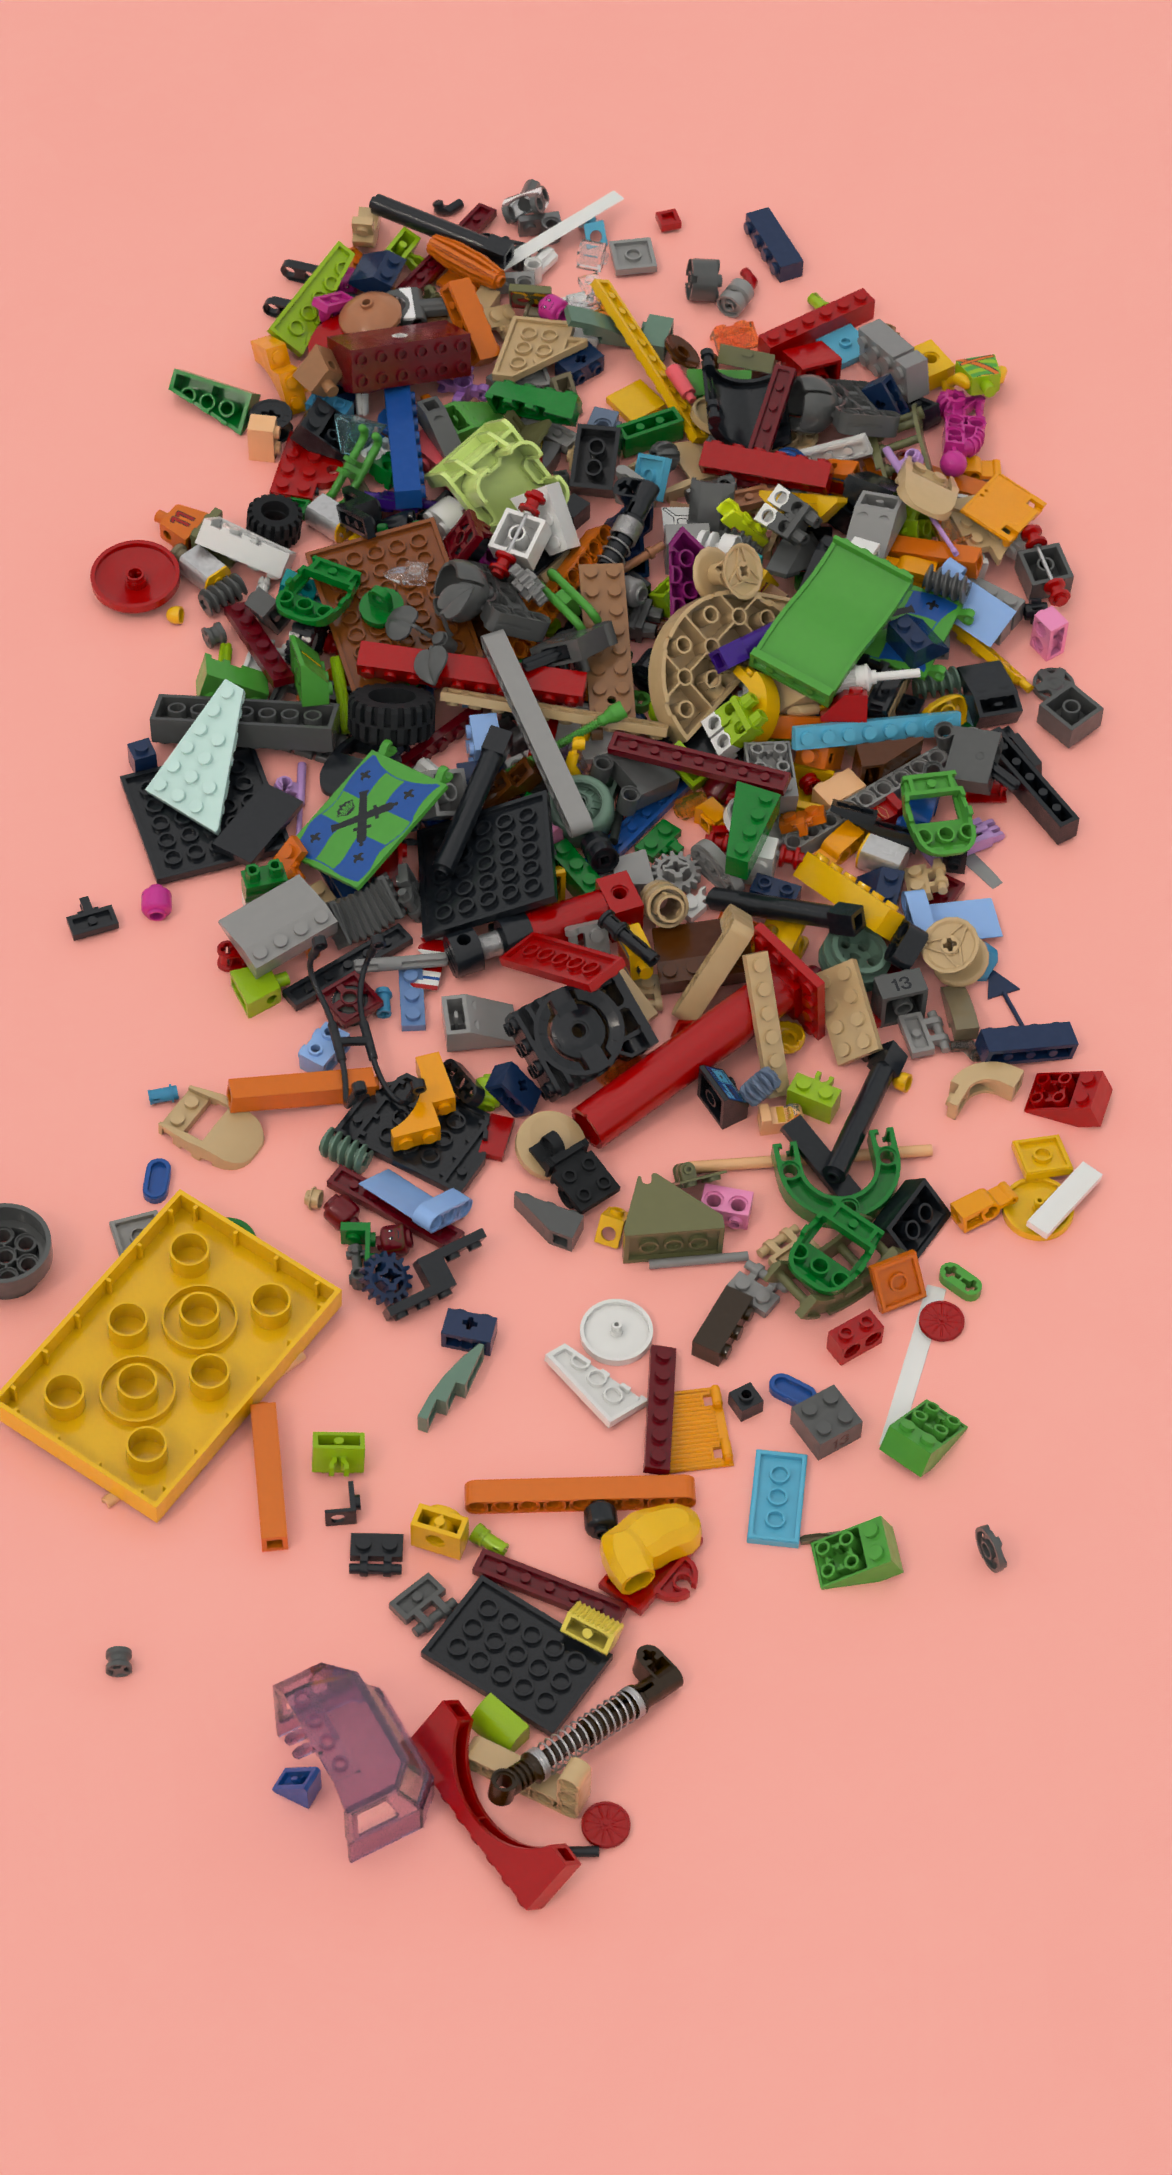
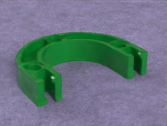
[771,1127,901,1229]

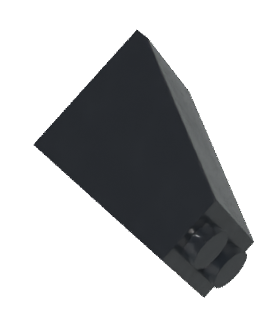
[843,471,907,507]

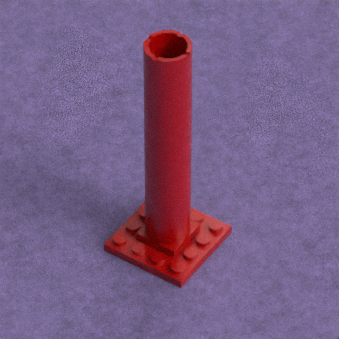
[571,922,825,1149]

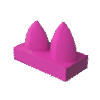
[312,291,353,323]

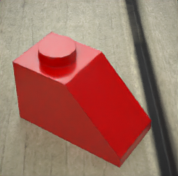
[820,686,868,723]

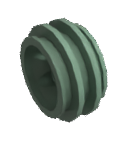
[818,927,891,992]

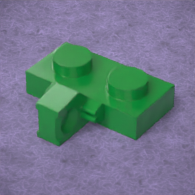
[634,819,684,864]

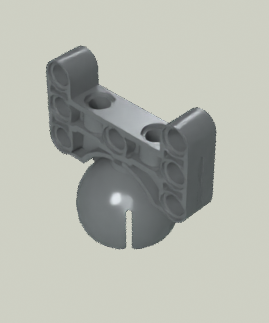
[787,374,901,438]
[433,559,551,642]

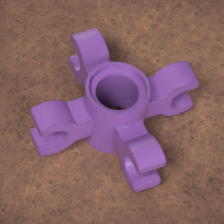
[437,366,489,402]

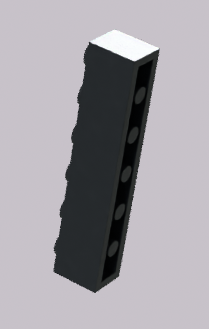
[991,726,1080,845]

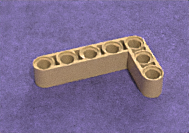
[671,904,754,1020]
[468,1736,592,1819]

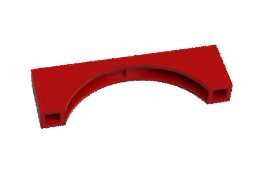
[405,1700,581,1910]

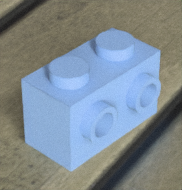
[298,1021,351,1072]

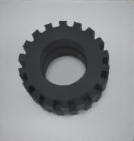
[246,494,303,549]

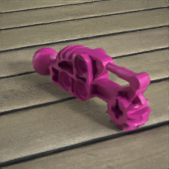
[936,389,986,477]

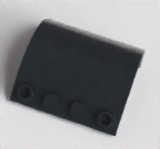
[700,348,792,450]

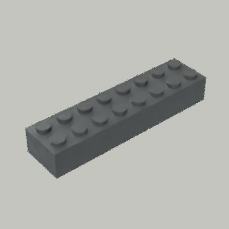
[149,694,341,753]

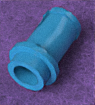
[375,986,393,1019]
[147,1084,179,1105]

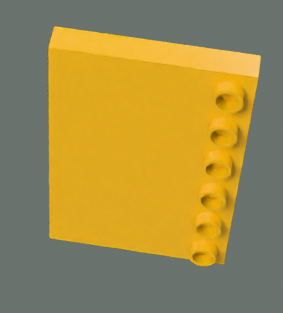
[0,1189,342,1523]

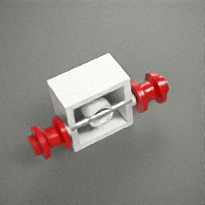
[488,489,552,579]
[705,830,805,885]

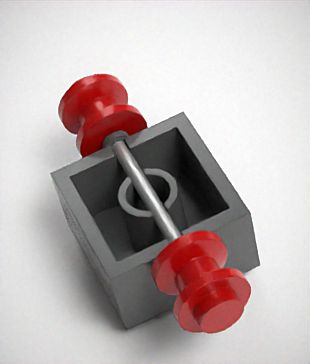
[1014,524,1074,607]

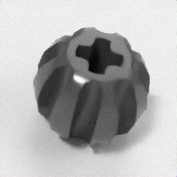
[648,441,680,473]

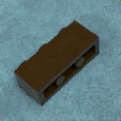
[691,1285,755,1367]

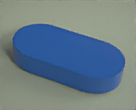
[143,1158,171,1204]
[769,1373,817,1407]

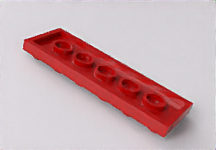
[499,932,626,993]

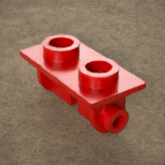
[965,781,1007,803]

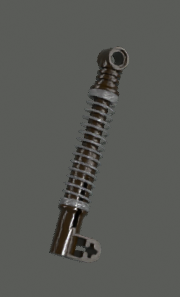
[488,1645,684,1806]

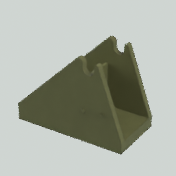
[622,1173,725,1264]

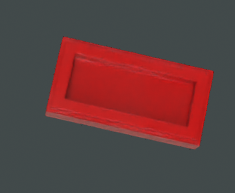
[478,1113,515,1162]

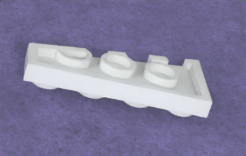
[544,1343,647,1428]

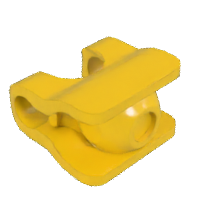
[751,919,809,959]

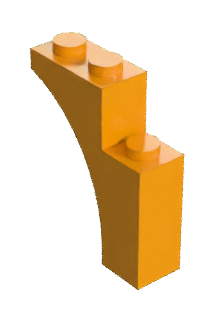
[250,335,307,415]
[391,1051,456,1152]

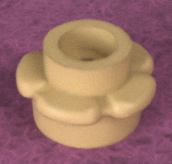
[304,1186,324,1211]

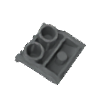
[687,477,736,532]

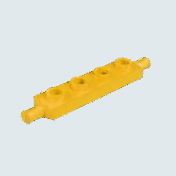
[952,624,1034,693]

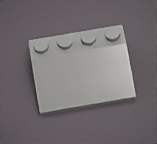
[218,874,338,979]

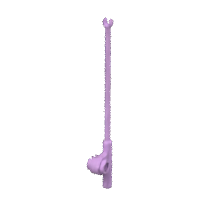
[882,446,959,557]
[273,761,307,868]

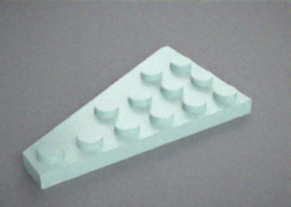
[145,679,246,835]

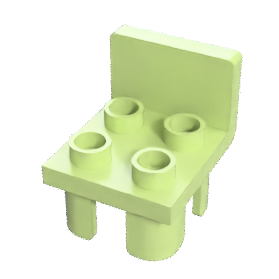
[424,418,570,539]

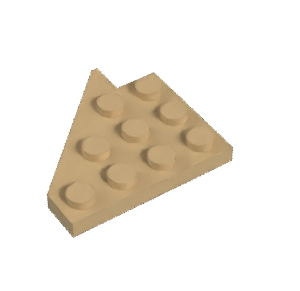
[492,315,588,382]
[948,495,1030,566]

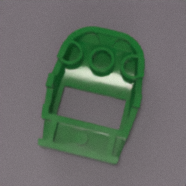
[275,555,362,627]
[788,1198,885,1296]

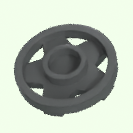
[1032,667,1075,701]
[975,1524,1007,1573]

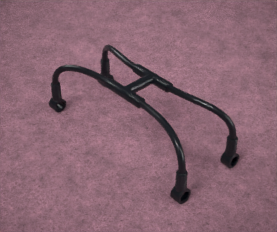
[307,934,427,1109]

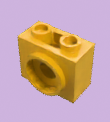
[914,339,955,391]
[410,1503,469,1560]

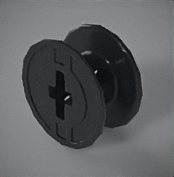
[249,399,293,443]

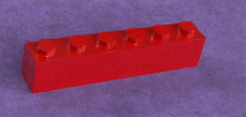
[757,288,875,362]
[698,440,834,495]

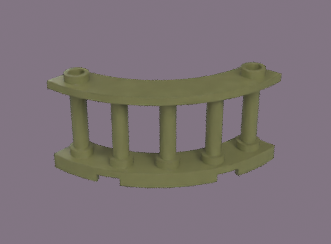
[868,403,934,479]
[763,1213,905,1320]

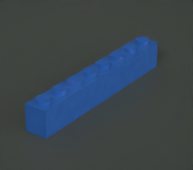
[384,385,426,509]

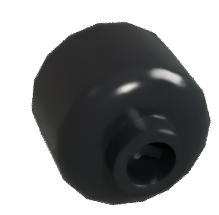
[584,1500,618,1540]

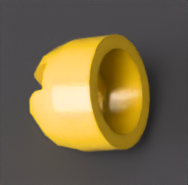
[166,606,184,624]
[892,1072,913,1093]

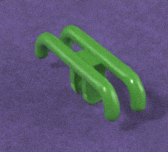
[324,424,383,503]
[540,568,602,631]

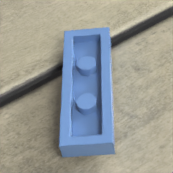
[398,968,426,1032]

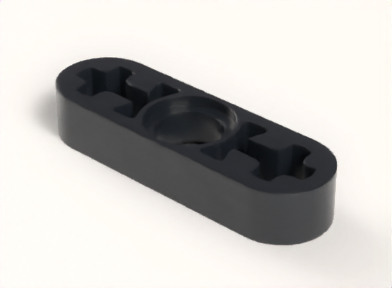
[443,1059,485,1107]

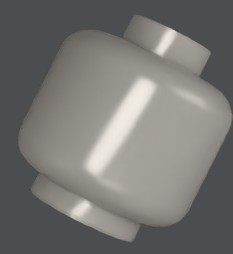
[625,575,648,607]

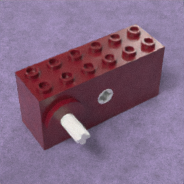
[327,320,472,416]

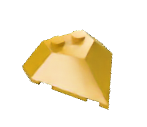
[759,490,848,527]

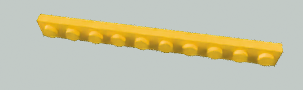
[590,279,709,444]

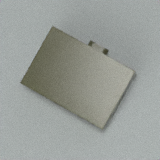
[717,344,778,374]

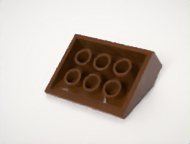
[651,918,752,995]

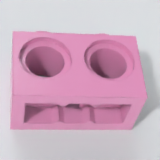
[1030,606,1069,661]
[701,1183,754,1230]

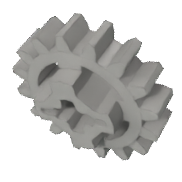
[508,563,548,607]
[651,851,701,894]

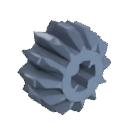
[739,1066,781,1107]

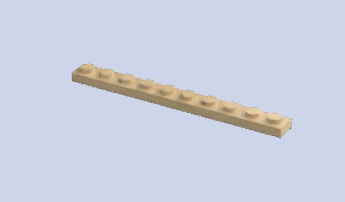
[440,687,669,740]

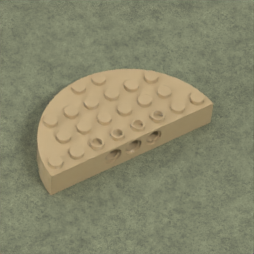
[648,590,783,744]

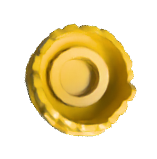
[779,1020,805,1054]

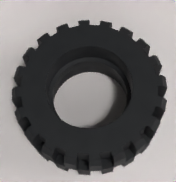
[347,683,436,747]

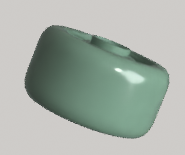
[548,774,615,848]

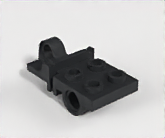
[529,1130,621,1215]

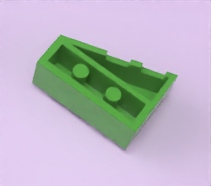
[195,653,269,700]

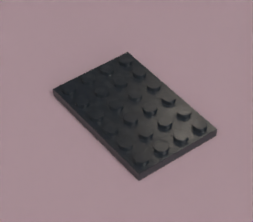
[421,1575,613,1738]

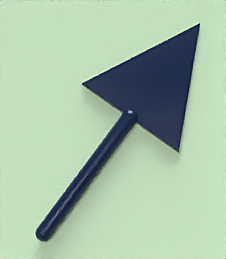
[988,970,1024,1026]

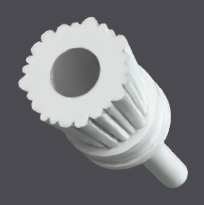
[835,663,921,695]

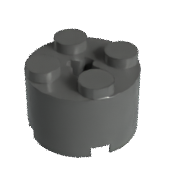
[685,258,722,302]

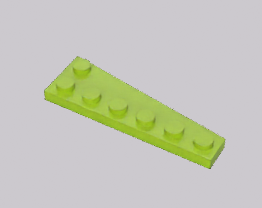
[267,241,355,358]

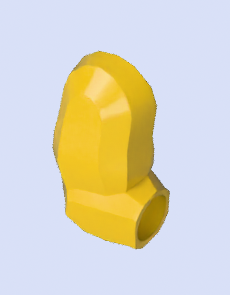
[599,1503,702,1595]

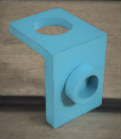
[579,216,608,249]

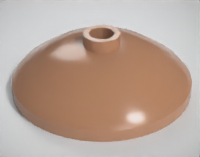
[339,291,402,334]

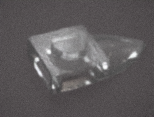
[383,561,429,586]

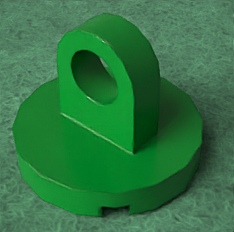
[359,585,404,629]

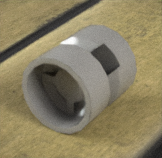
[717,278,754,318]

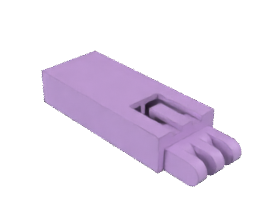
[918,817,1005,867]

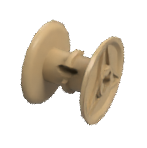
[693,543,763,600]
[921,917,989,987]

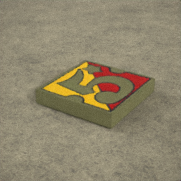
[509,283,552,309]

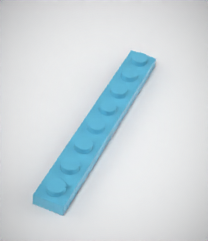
[791,710,961,751]

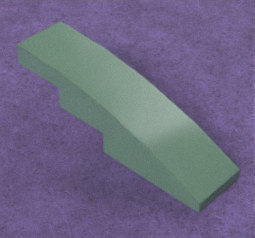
[564,305,631,348]
[417,1343,484,1433]

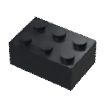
[569,423,623,499]

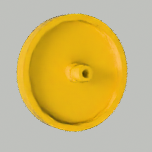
[1002,1178,1074,1241]

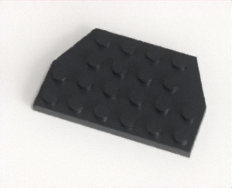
[334,1073,490,1194]

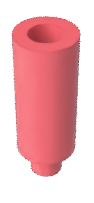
[665,364,697,403]

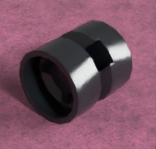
[580,831,619,874]

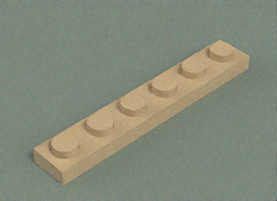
[742,951,790,1099]

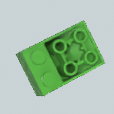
[444,401,504,443]
[879,1399,968,1477]
[811,1516,904,1590]

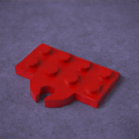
[269,431,344,502]
[598,1537,703,1616]

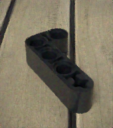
[884,919,928,970]

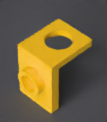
[594,1206,628,1249]

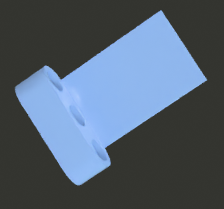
[932,557,1017,647]
[901,889,1003,939]
[359,1169,473,1233]

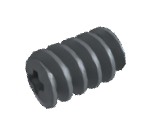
[922,564,972,604]
[198,573,248,617]

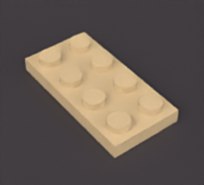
[816,958,883,1066]

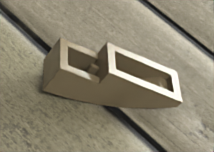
[940,986,980,1041]

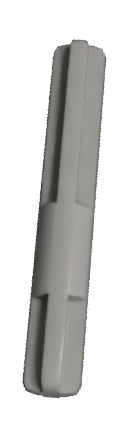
[353,952,448,973]

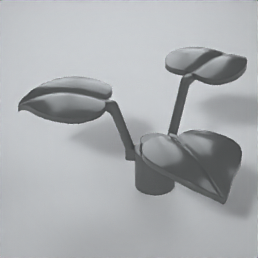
[385,584,475,686]

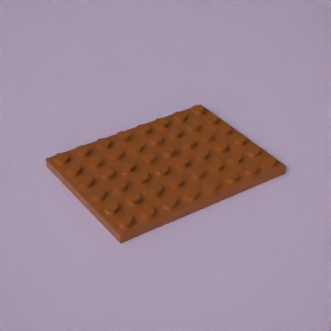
[305,517,484,693]

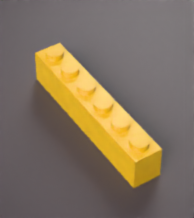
[793,851,905,941]

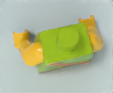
[940,354,1007,398]

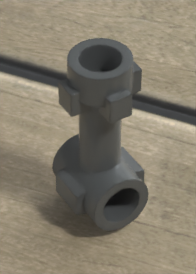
[346,1244,365,1291]

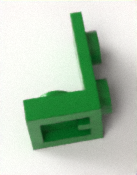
[340,1222,376,1267]

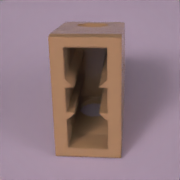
[292,344,343,398]

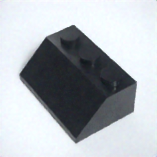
[873,1178,951,1258]

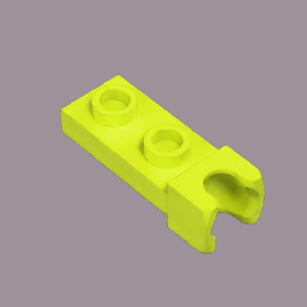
[716,498,769,547]

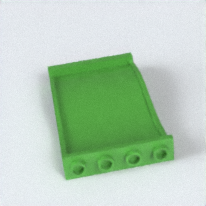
[749,534,914,708]

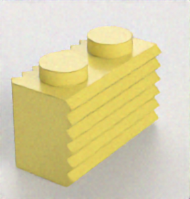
[560,1601,624,1656]

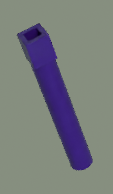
[708,621,773,674]

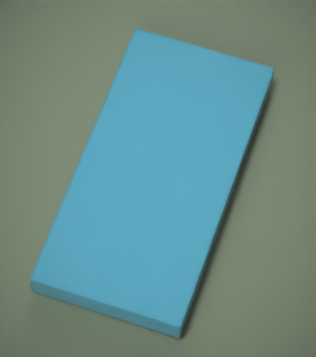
[747,1449,808,1549]

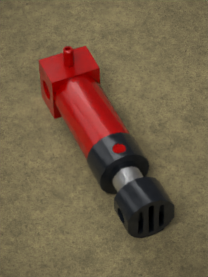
[443,870,644,978]

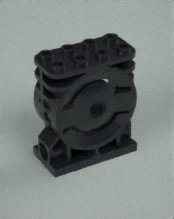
[503,972,659,1103]

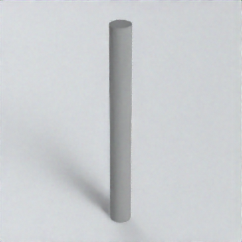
[648,1251,749,1269]

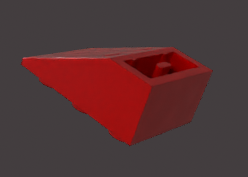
[1024,1071,1113,1127]

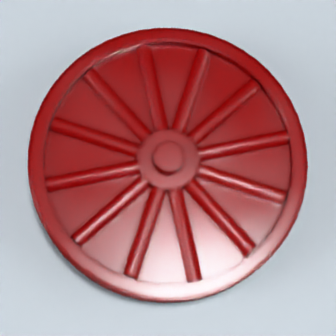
[919,1301,965,1342]
[581,1801,630,1848]

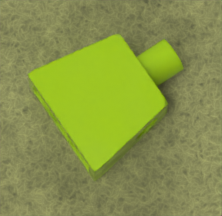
[230,967,291,1019]

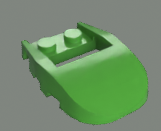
[900,770,976,857]

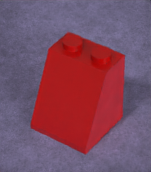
[781,341,842,379]

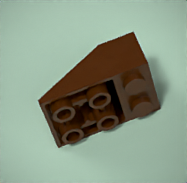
[851,736,924,787]

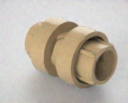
[639,880,689,928]

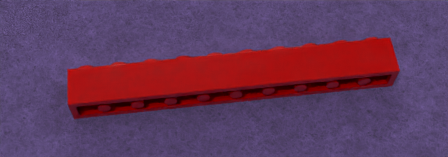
[356,640,587,708]

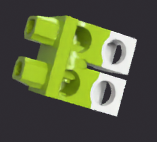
[701,692,769,759]

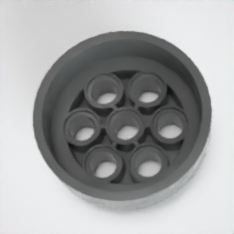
[0,1203,53,1300]

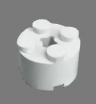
[423,495,464,543]

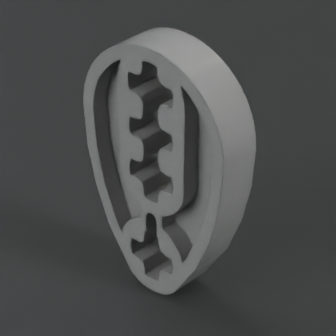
[691,839,745,891]

